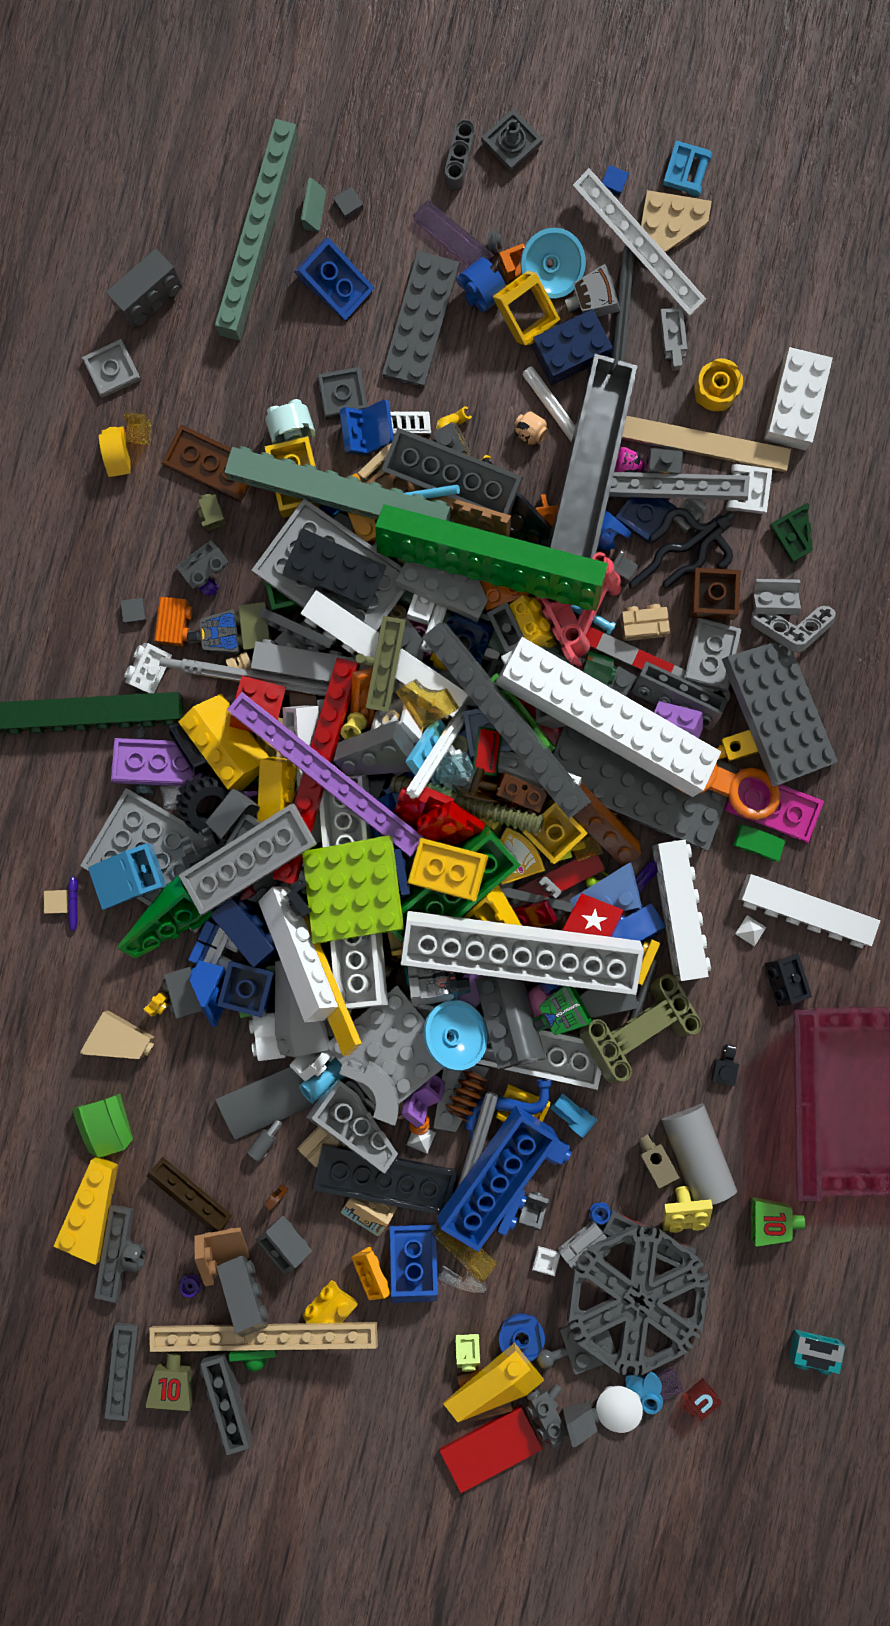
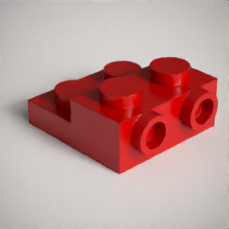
[394,780,454,828]
[417,801,485,846]

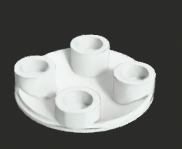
[596,1386,643,1433]

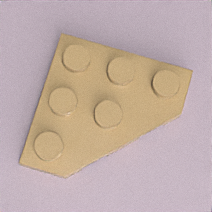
[635,190,712,257]

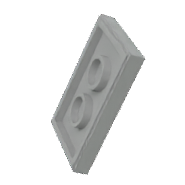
[684,618,741,692]

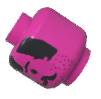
[614,447,643,473]

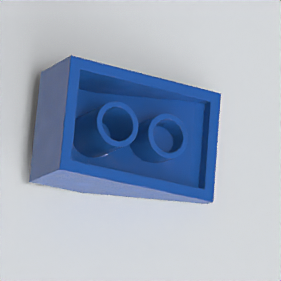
[294,237,375,321]
[390,1225,438,1303]

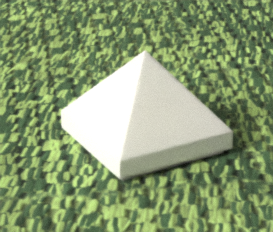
[735,915,766,946]
[406,1129,436,1154]

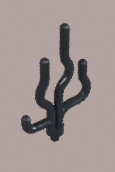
[628,507,735,589]

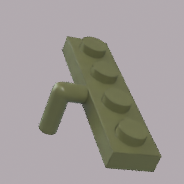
[356,616,407,712]

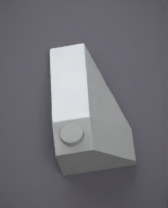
[275,959,329,1057]
[306,1080,398,1174]

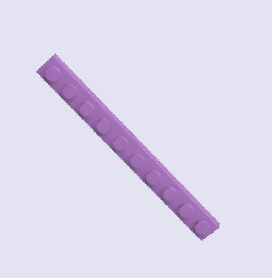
[227,692,425,857]

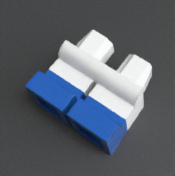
[188,920,239,971]

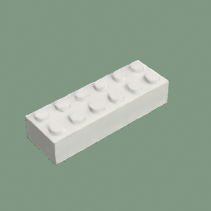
[652,840,711,981]

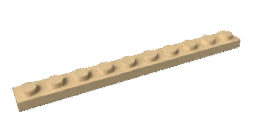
[149,1322,378,1352]

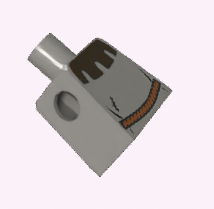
[565,264,621,317]

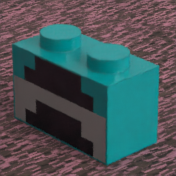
[789,1329,845,1375]

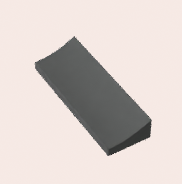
[381,427,523,515]

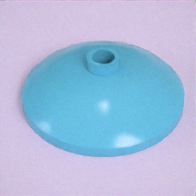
[520,228,586,298]
[424,1000,488,1071]

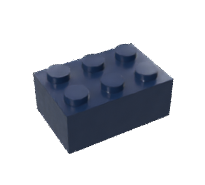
[532,309,613,386]
[211,897,279,968]

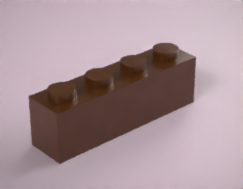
[573,782,641,866]

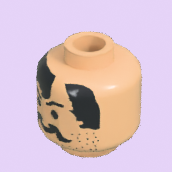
[514,412,548,445]

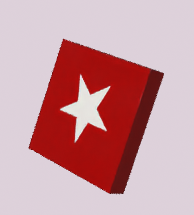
[562,893,623,937]

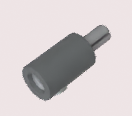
[247,1120,282,1162]

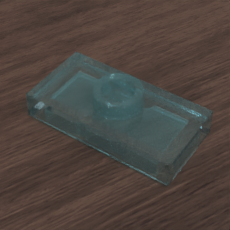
[431,752,476,786]

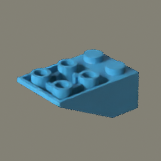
[88,843,167,910]

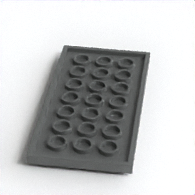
[552,726,739,851]

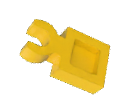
[144,992,170,1017]

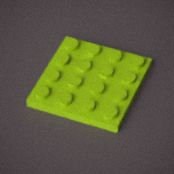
[302,835,404,944]

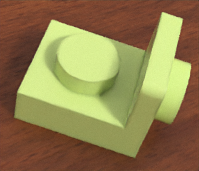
[456,1334,480,1372]

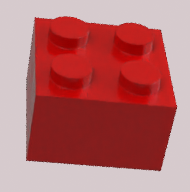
[229,676,286,733]

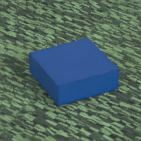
[602,165,629,196]

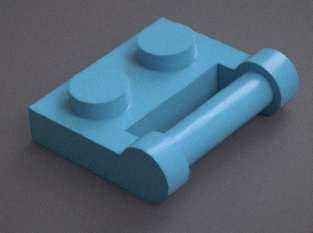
[663,141,713,197]

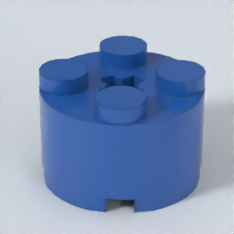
[456,257,506,313]

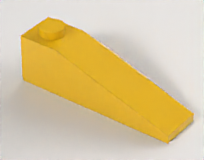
[443,1343,544,1422]

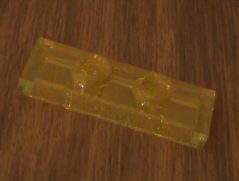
[432,1225,498,1282]

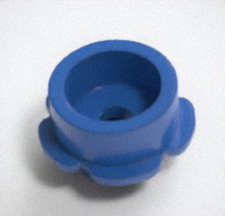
[589,1202,611,1225]

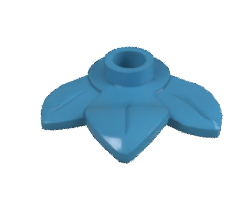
[625,1371,663,1414]

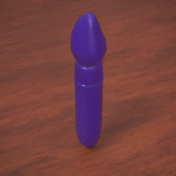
[68,876,78,932]

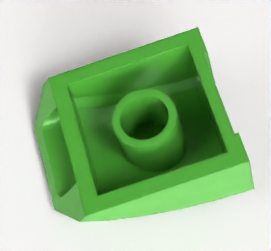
[72,1094,133,1158]

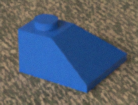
[190,960,226,1027]

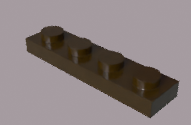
[147,1157,232,1232]

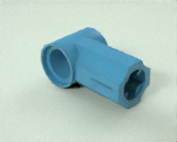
[550,1093,598,1138]

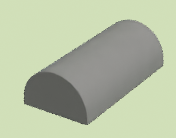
[661,1103,737,1205]

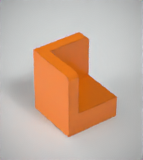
[499,244,525,282]

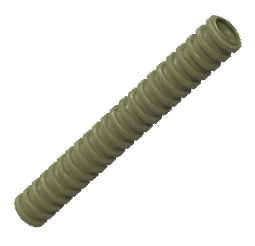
[390,775,544,835]

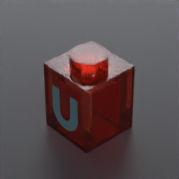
[682,1378,722,1421]

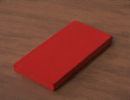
[440,1405,543,1493]

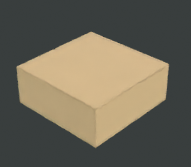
[44,890,69,913]

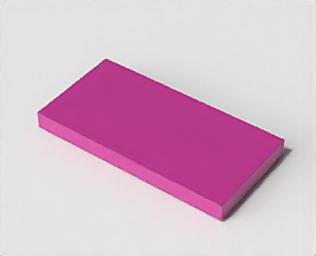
[723,768,824,843]

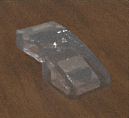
[438,1265,487,1293]

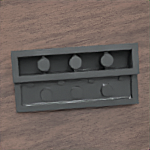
[475,976,546,1070]

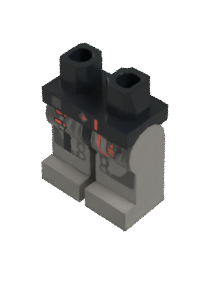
[408,966,471,1007]

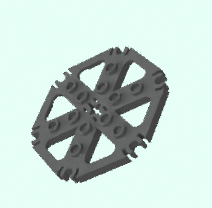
[567,1225,709,1376]

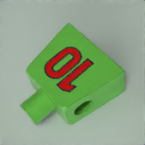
[751,1197,805,1246]

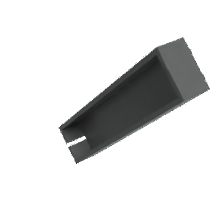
[547,354,637,559]

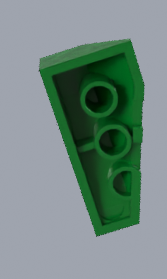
[118,875,215,959]

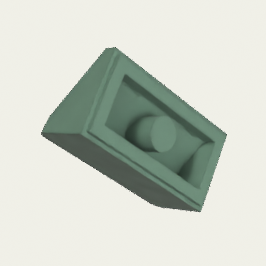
[301,178,326,232]

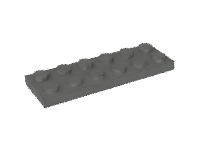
[382,251,460,388]

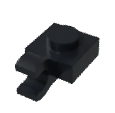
[711,1044,739,1086]

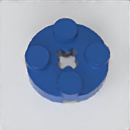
[499,1313,545,1361]

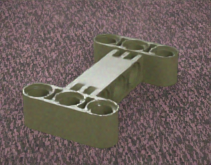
[580,974,701,1083]

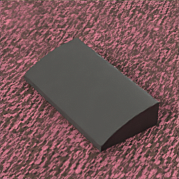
[215,1066,318,1140]

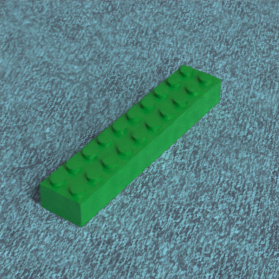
[375,504,608,611]

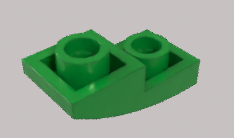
[733,825,785,862]

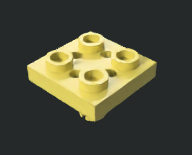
[662,1186,713,1233]

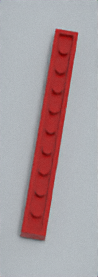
[273,658,361,884]

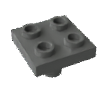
[481,109,543,172]

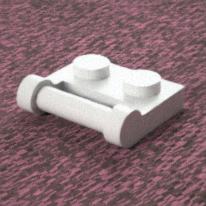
[726,464,772,515]

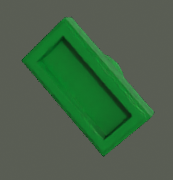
[229,1350,277,1372]

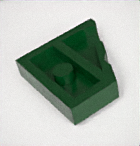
[769,502,813,563]

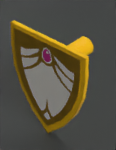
[500,827,545,885]

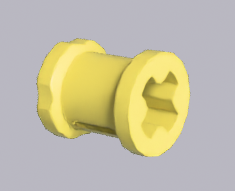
[341,712,367,740]

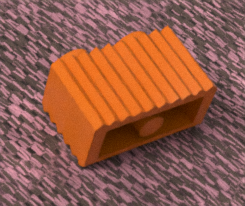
[154,597,192,647]

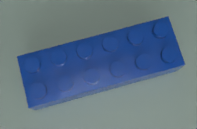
[437,1105,558,1252]

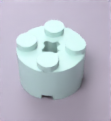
[265,399,316,445]

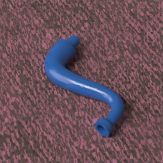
[465,1079,551,1140]

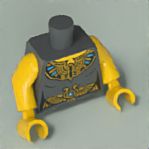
[433,407,494,465]

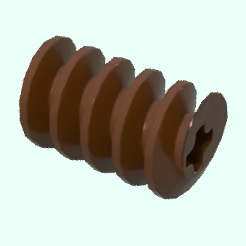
[445,1070,490,1122]

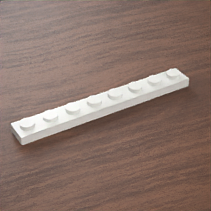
[573,168,707,316]

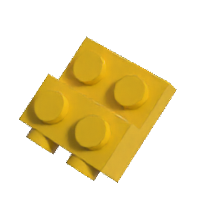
[509,595,556,649]

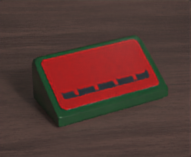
[473,726,502,777]

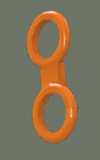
[675,763,780,820]

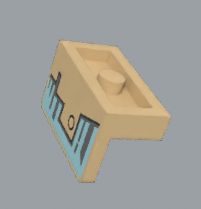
[341,1198,397,1237]

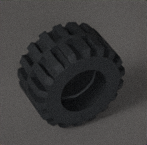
[176,773,231,835]

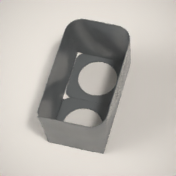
[205,789,260,841]

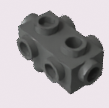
[524,1384,568,1448]

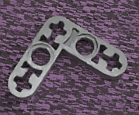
[751,606,836,652]

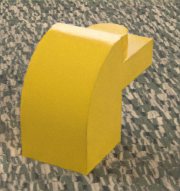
[99,426,131,477]

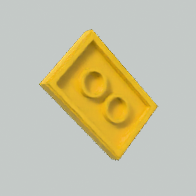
[408,838,488,902]

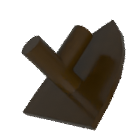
[452,767,508,804]

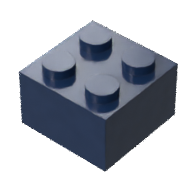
[217,961,275,1018]

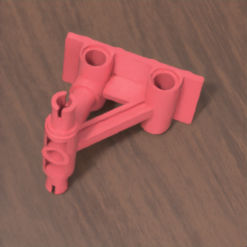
[535,552,621,670]

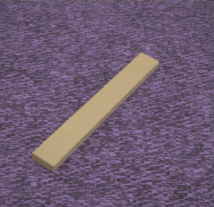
[621,416,791,472]

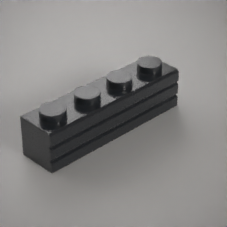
[169,722,208,775]

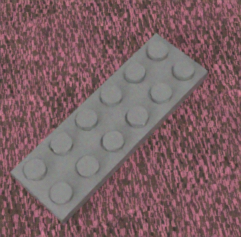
[179,804,317,915]

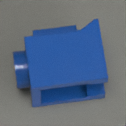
[545,1138,571,1166]

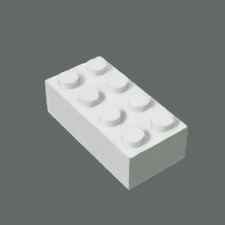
[764,347,833,451]

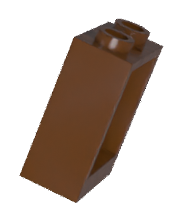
[489,773,548,813]

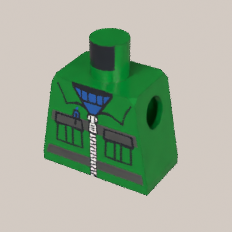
[533,986,593,1035]

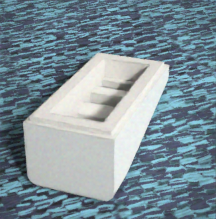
[390,412,431,436]

